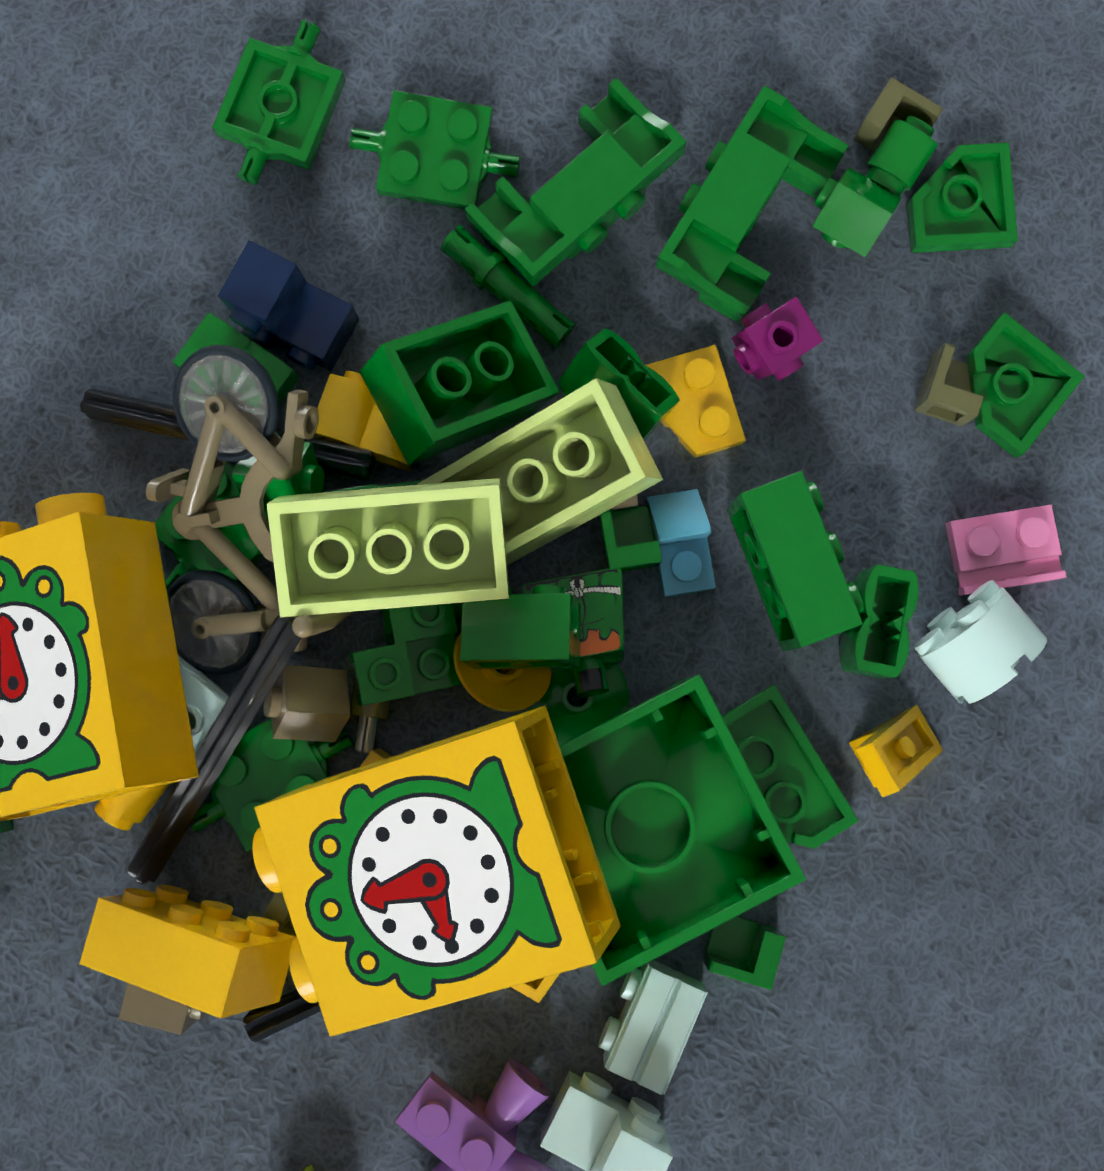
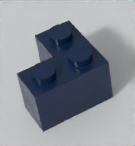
[218,240,360,371]

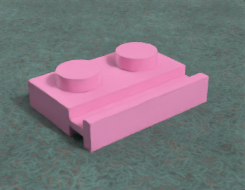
[945,504,1067,596]

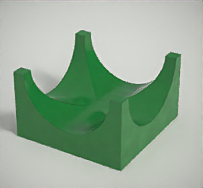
[559,675,806,986]

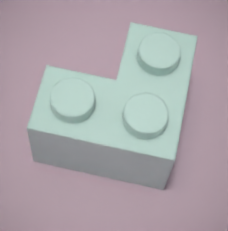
[540,1071,673,1171]

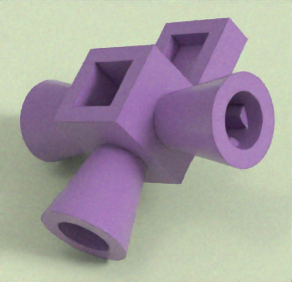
[395,1059,557,1171]

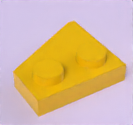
[645,344,746,458]

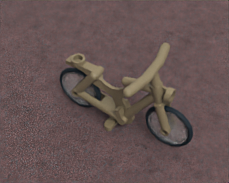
[146,345,356,675]

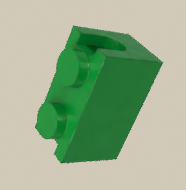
[460,585,581,669]

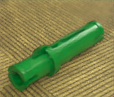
[440,225,576,349]

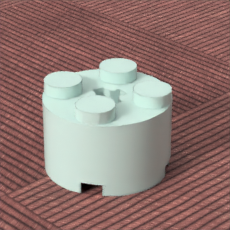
[914,580,1047,704]

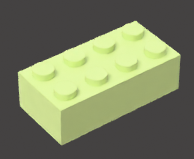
[417,378,663,565]
[267,478,509,617]

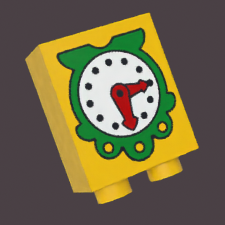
[0,493,199,821]
[252,706,621,1037]

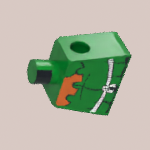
[522,568,624,697]

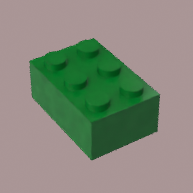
[359,300,559,466]
[726,471,864,652]

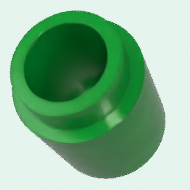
[865,116,938,197]

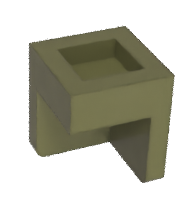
[854,77,943,152]
[914,343,984,427]

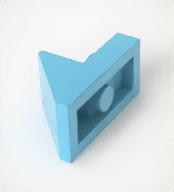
[647,489,716,598]

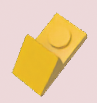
[849,705,943,797]

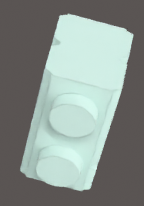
[598,960,708,1095]

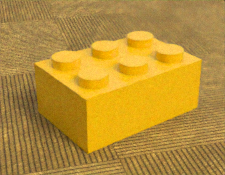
[79,885,295,1019]

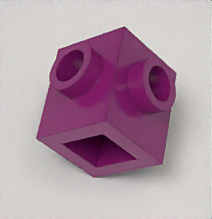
[731,296,823,381]

